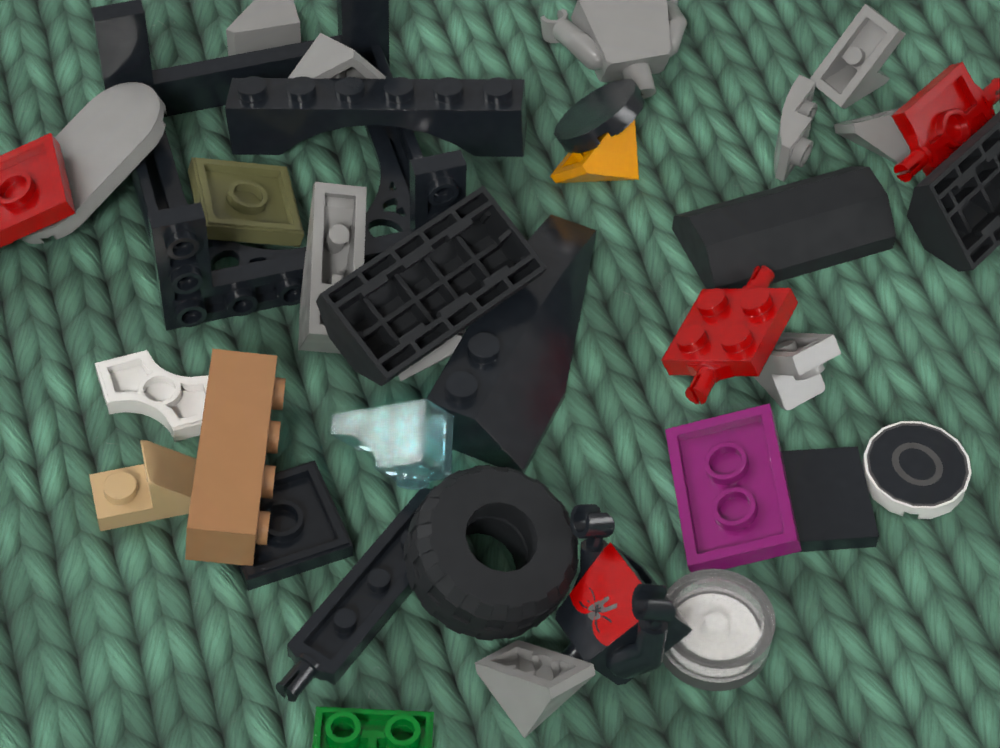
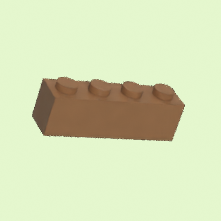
[185,349,286,566]

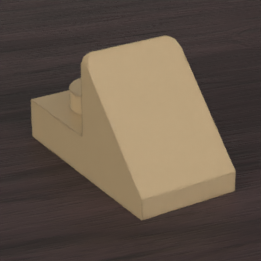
[89,440,196,531]

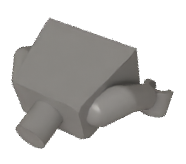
[540,0,687,99]

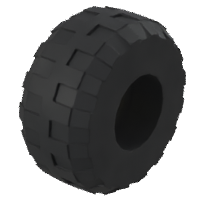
[403,465,579,641]

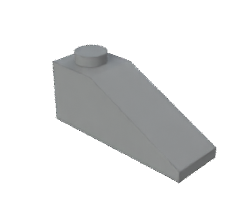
[298,182,367,354]

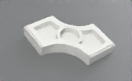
[95,350,209,442]

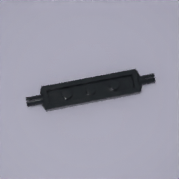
[276,470,462,702]

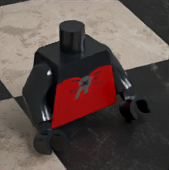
[555,504,692,685]

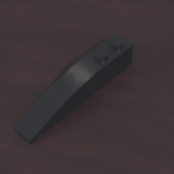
[425,215,597,474]

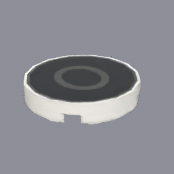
[862,421,972,519]

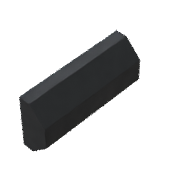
[907,111,1000,272]
[672,166,896,289]
[316,185,548,386]

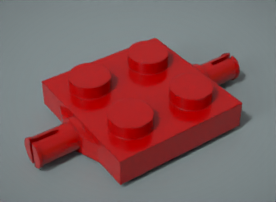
[891,62,1000,182]
[661,265,798,404]

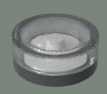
[662,569,775,691]

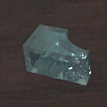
[331,399,454,490]

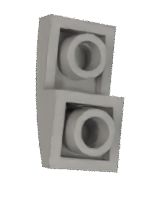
[774,74,818,182]

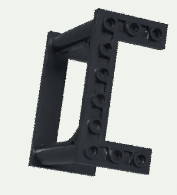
[91,0,467,331]

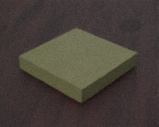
[188,157,304,247]

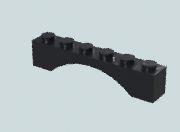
[225,76,527,157]

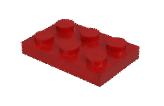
[0,133,76,248]

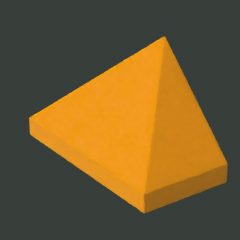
[550,120,639,183]

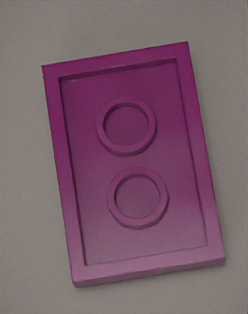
[665,403,802,577]

